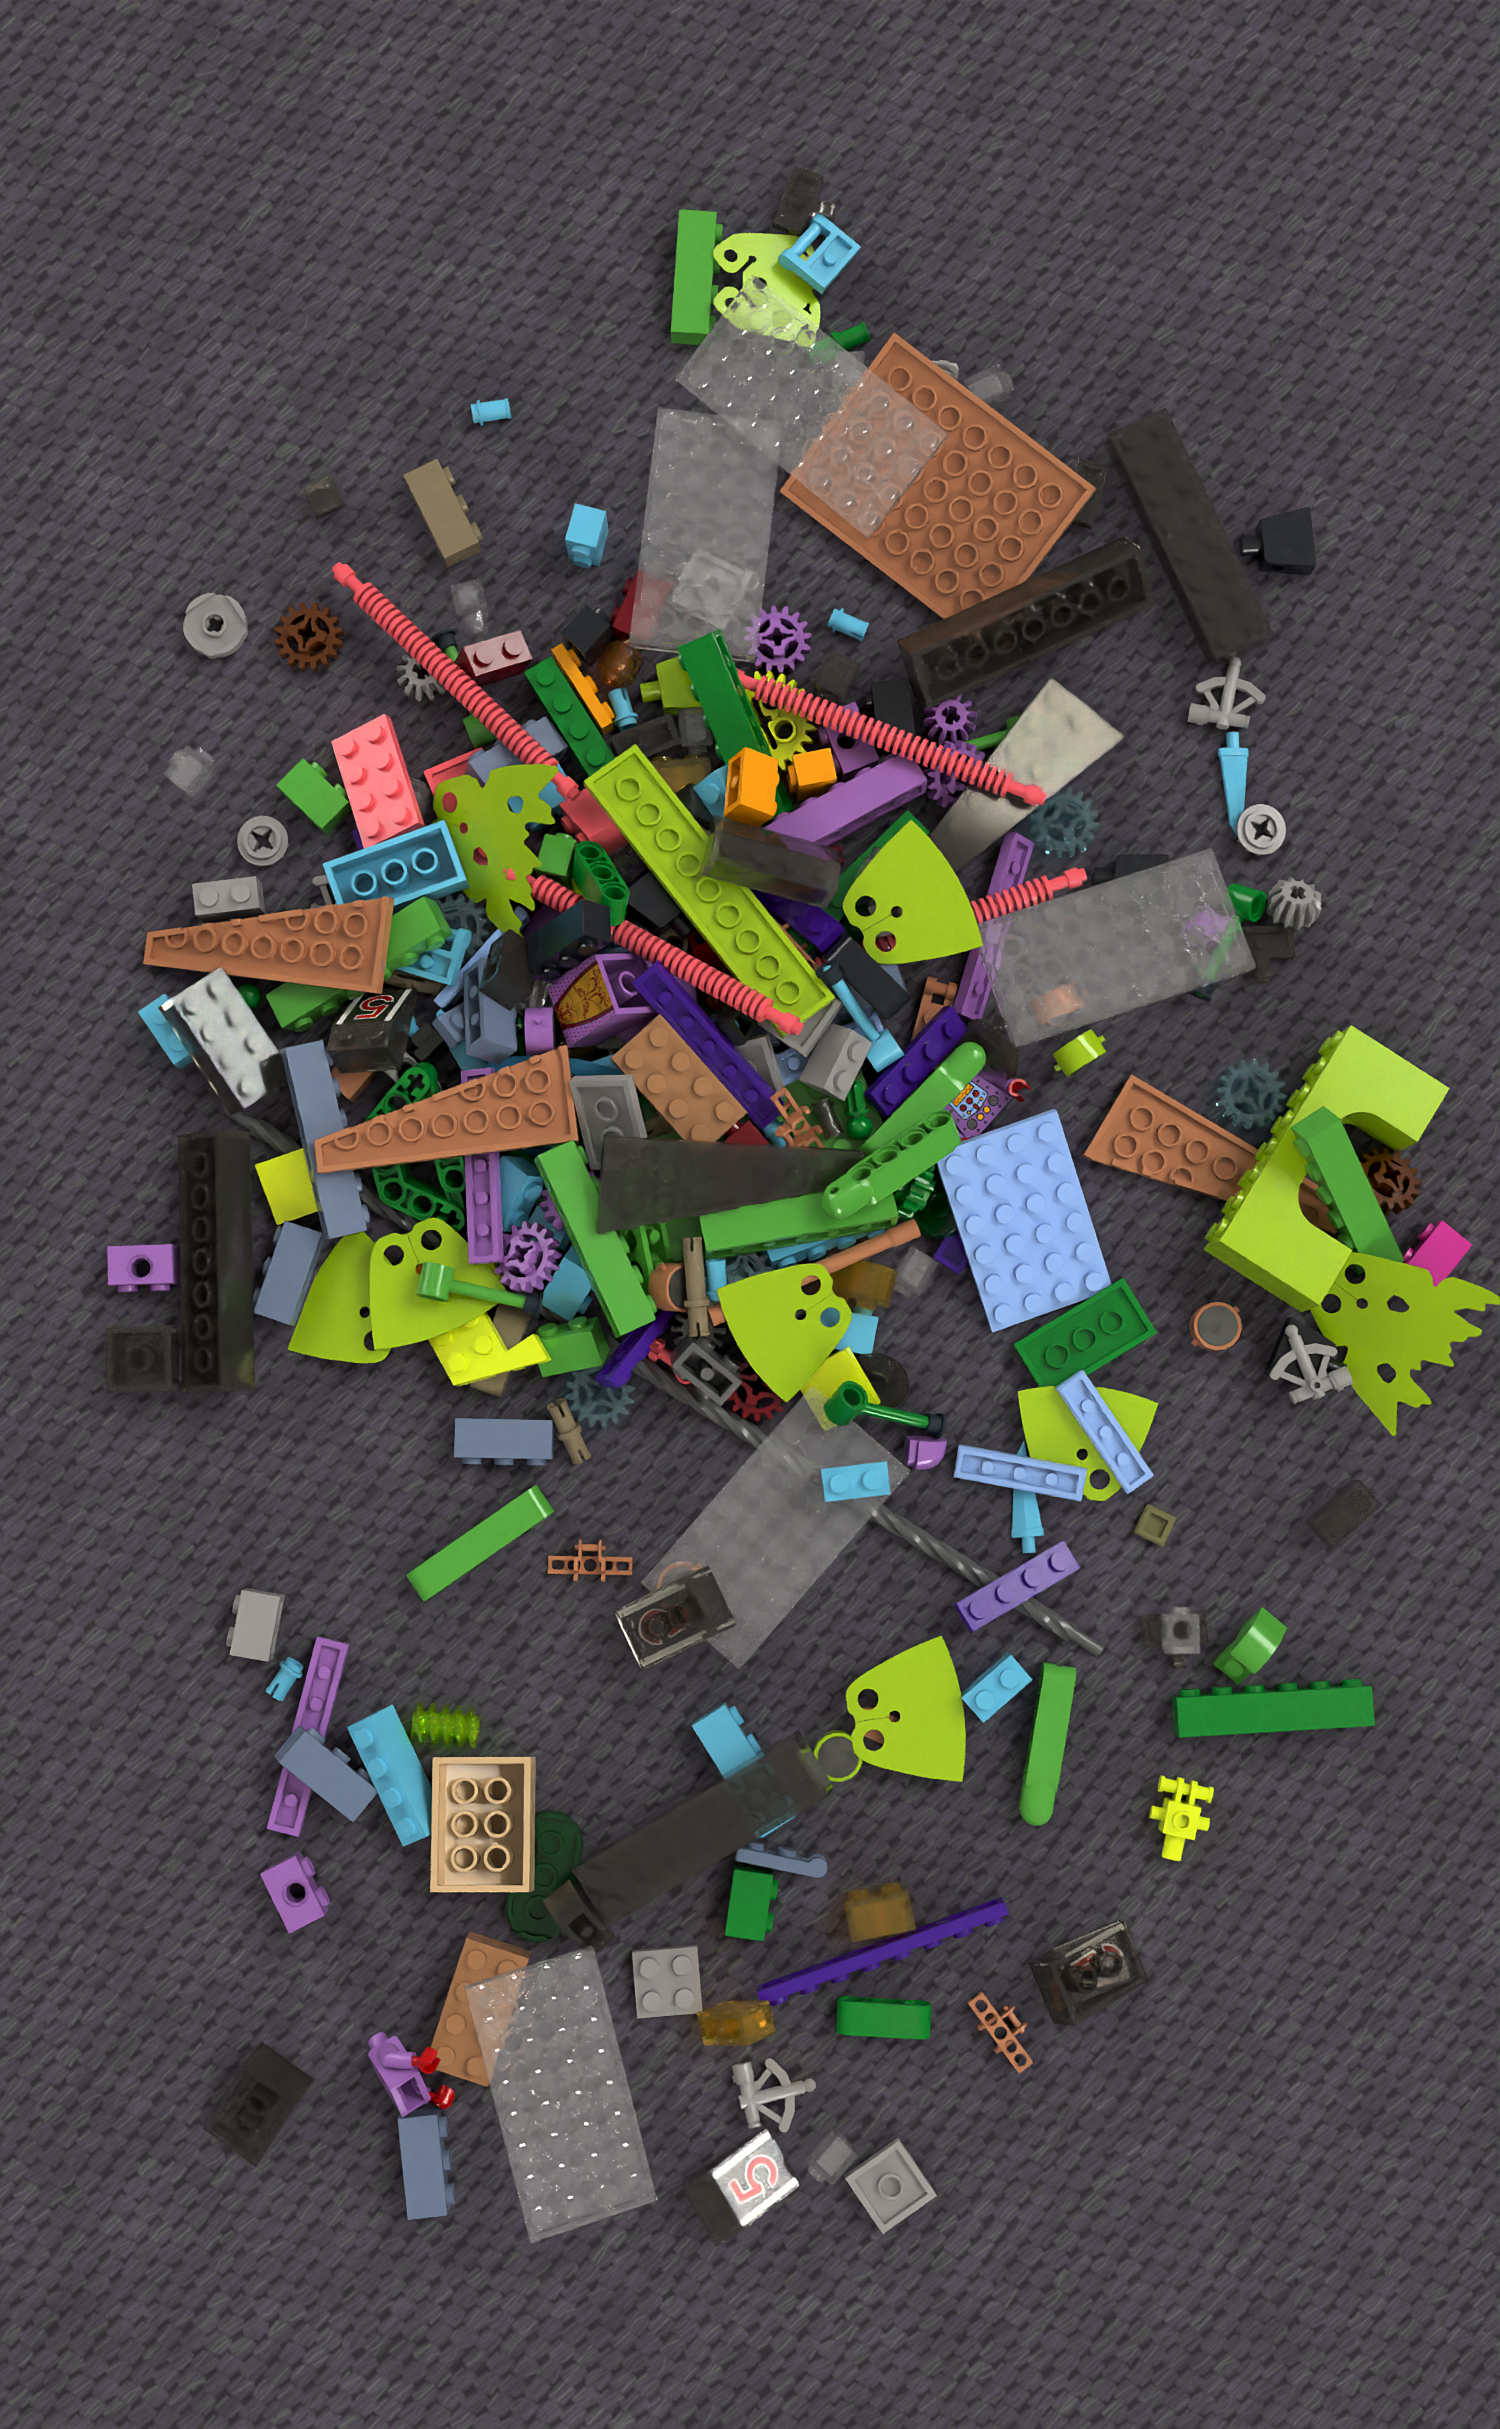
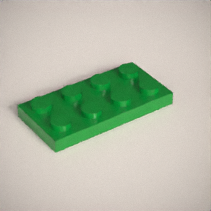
[1013,1278,1157,1387]

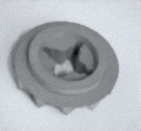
[1235,804,1286,856]
[237,816,289,867]

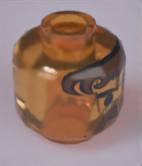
[597,639,644,688]

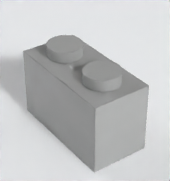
[192,876,265,922]
[799,1023,872,1101]
[226,1588,285,1662]

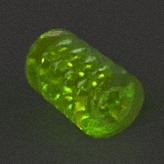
[411,1701,481,1748]

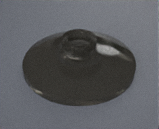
[856,1353,909,1408]

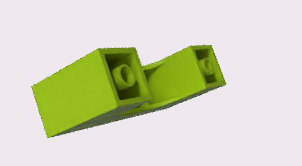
[1204,1025,1450,1312]

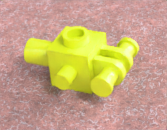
[1149,1775,1214,1861]

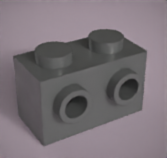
[669,1334,742,1406]

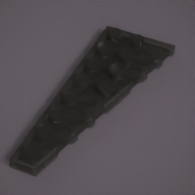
[928,677,1124,873]
[595,1135,864,1234]

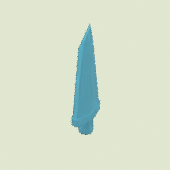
[1218,732,1249,837]
[1011,1441,1044,1554]

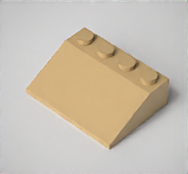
[430,1757,536,1892]

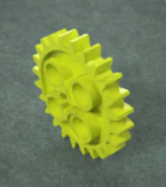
[745,671,817,772]

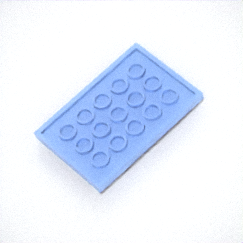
[936,1109,1112,1332]

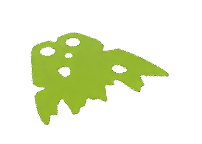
[430,764,559,946]
[1310,1252,1500,1436]

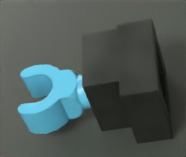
[711,1006,758,1047]
[393,1010,447,1063]

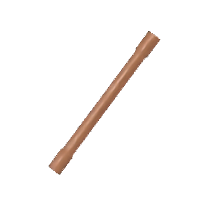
[707,1218,921,1327]

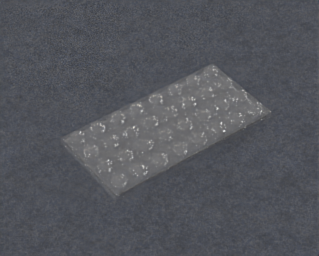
[675,274,949,539]
[629,408,783,663]
[978,848,1256,1049]
[641,1385,911,1669]
[464,1946,657,2243]

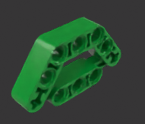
[364,1062,467,1232]

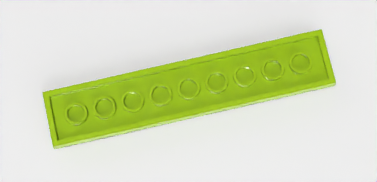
[584,744,835,1039]

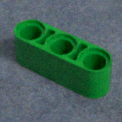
[571,841,630,926]
[835,1996,932,2039]

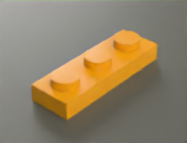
[551,643,615,736]

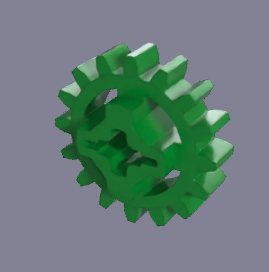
[893,1164,936,1222]

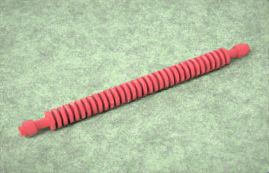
[331,562,581,801]
[736,668,1047,806]
[809,867,1087,980]
[503,868,804,1036]

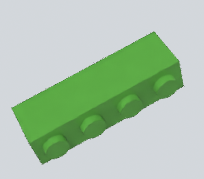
[671,210,723,345]

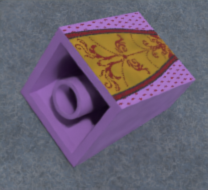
[548,953,659,1048]

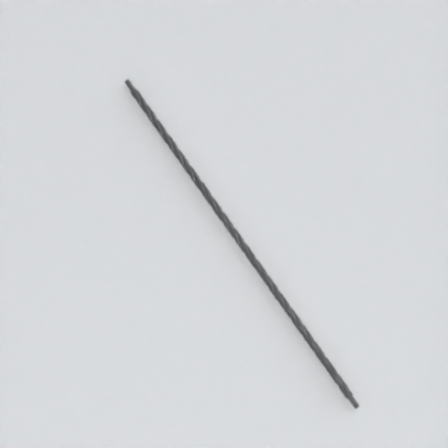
[223,1103,1104,1657]

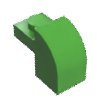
[1213,1607,1287,1685]

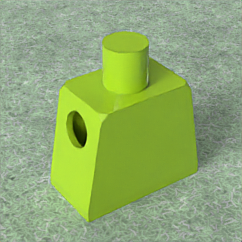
[640,656,704,715]

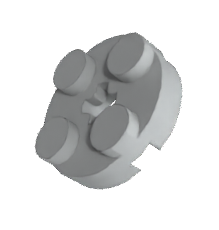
[183,593,248,659]

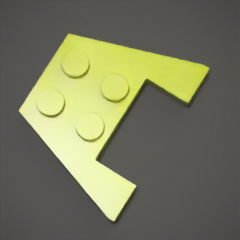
[428,1263,552,1387]

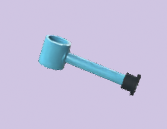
[815,959,905,1073]

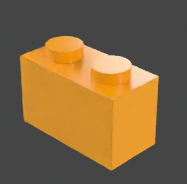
[723,747,779,829]
[786,748,837,801]

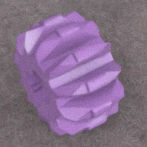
[923,692,977,745]

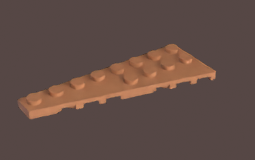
[143,896,394,994]
[314,1045,579,1174]
[1083,1074,1338,1234]

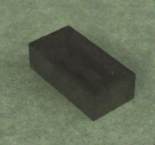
[158,967,287,1116]

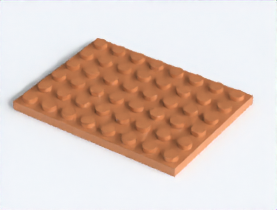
[779,333,1096,646]

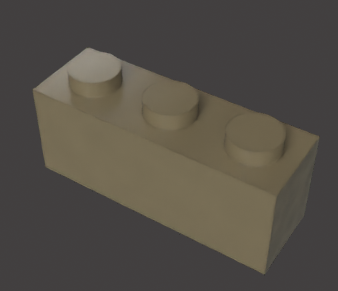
[403,459,483,567]

